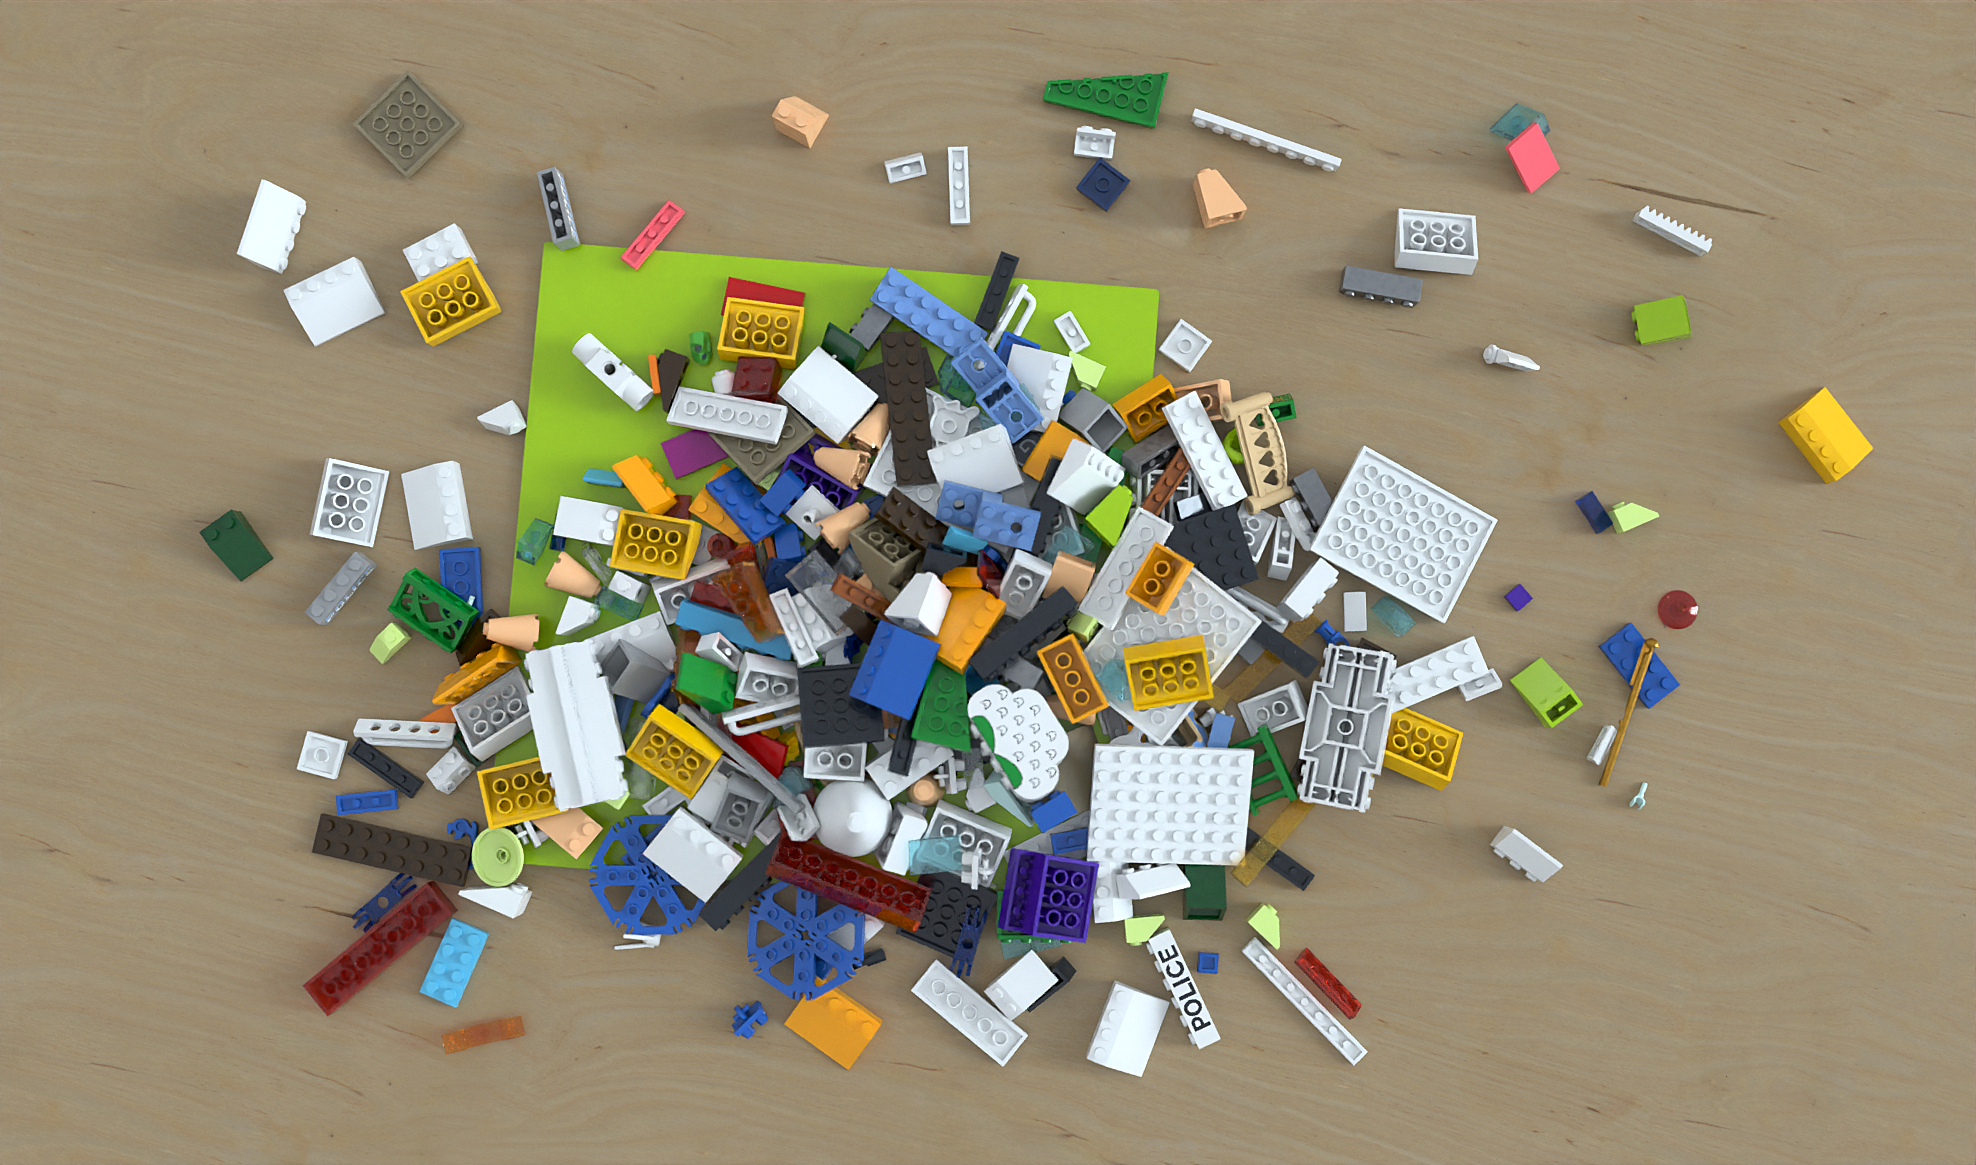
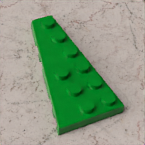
[1043,72,1169,129]
[911,659,971,754]

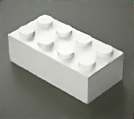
[865,740,954,800]

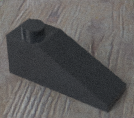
[1027,956,1076,1013]

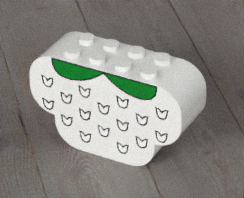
[968,684,1069,802]

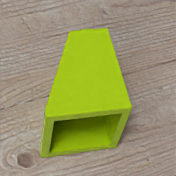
[1631,295,1693,346]
[1083,485,1133,549]

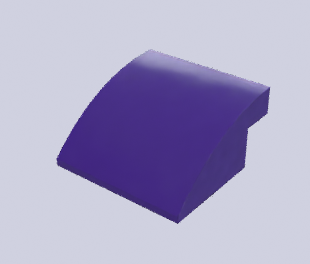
[776,433,873,536]
[998,848,1099,943]

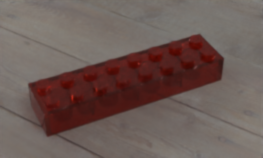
[765,830,932,933]
[302,880,458,1016]

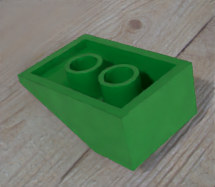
[676,652,737,714]

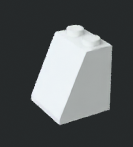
[884,572,952,636]

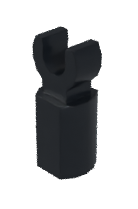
[852,947,887,970]

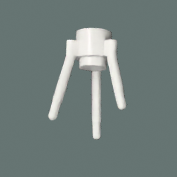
[614,921,661,950]

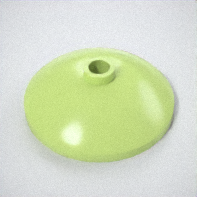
[472,827,524,887]

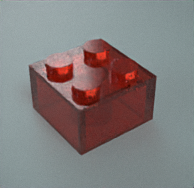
[732,356,782,404]

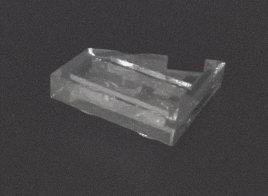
[581,541,612,586]

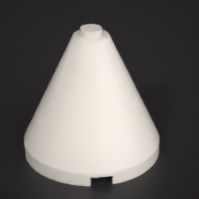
[813,778,893,857]

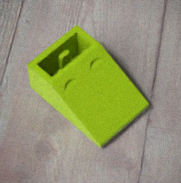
[1509,657,1583,728]

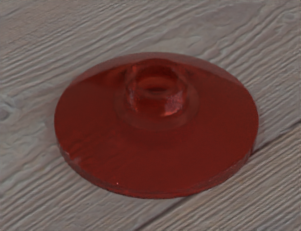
[1658,590,1698,629]

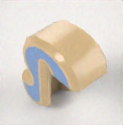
[1177,709,1208,747]

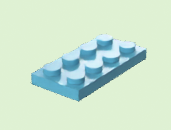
[419,918,490,1007]

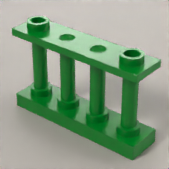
[1227,723,1299,816]

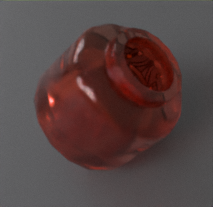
[707,533,735,559]

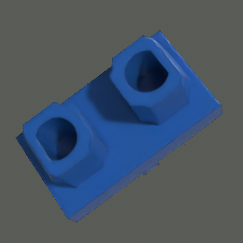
[732,1000,768,1039]

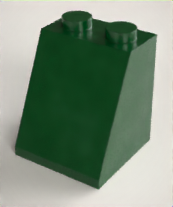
[1183,864,1227,921]

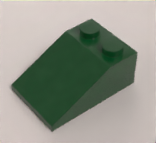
[821,322,867,373]
[199,509,274,581]

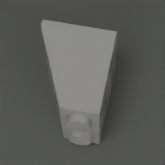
[1058,388,1128,454]
[601,639,671,704]

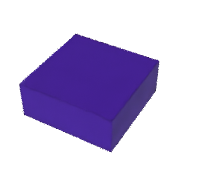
[1504,584,1533,612]

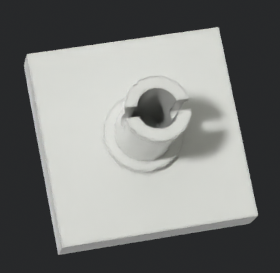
[786,485,840,540]

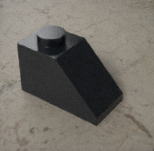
[921,542,967,575]

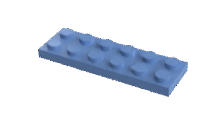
[869,267,988,358]

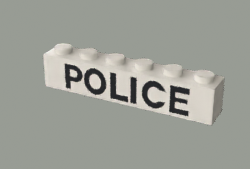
[1146,927,1221,1049]

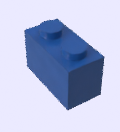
[759,469,807,516]
[774,523,807,564]
[1029,790,1077,833]

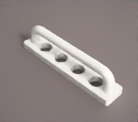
[973,284,1036,369]
[1224,586,1290,633]
[722,692,801,736]
[353,719,457,749]

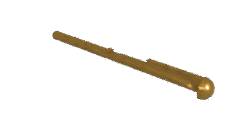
[1599,638,1659,787]

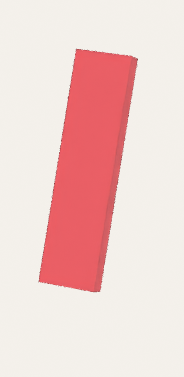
[620,200,685,271]

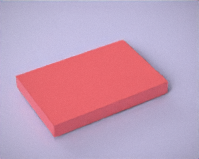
[1505,122,1560,193]

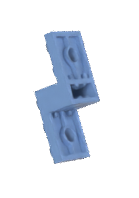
[951,337,1044,444]
[935,480,1041,551]

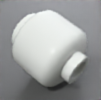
[711,369,739,396]

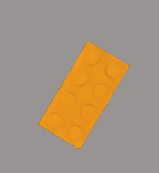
[1036,633,1110,724]

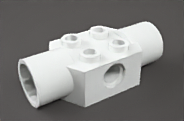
[572,333,654,411]

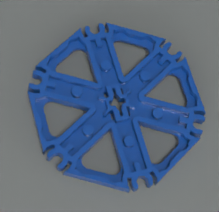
[589,814,706,935]
[747,871,865,1001]

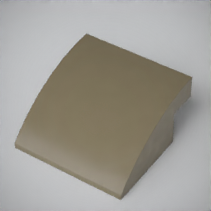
[848,518,925,603]
[1037,725,1099,818]

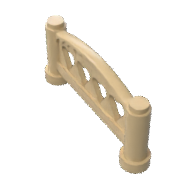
[1220,392,1295,516]

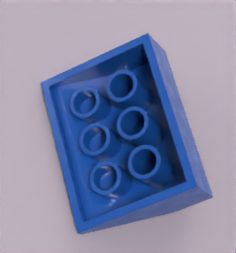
[849,620,941,720]

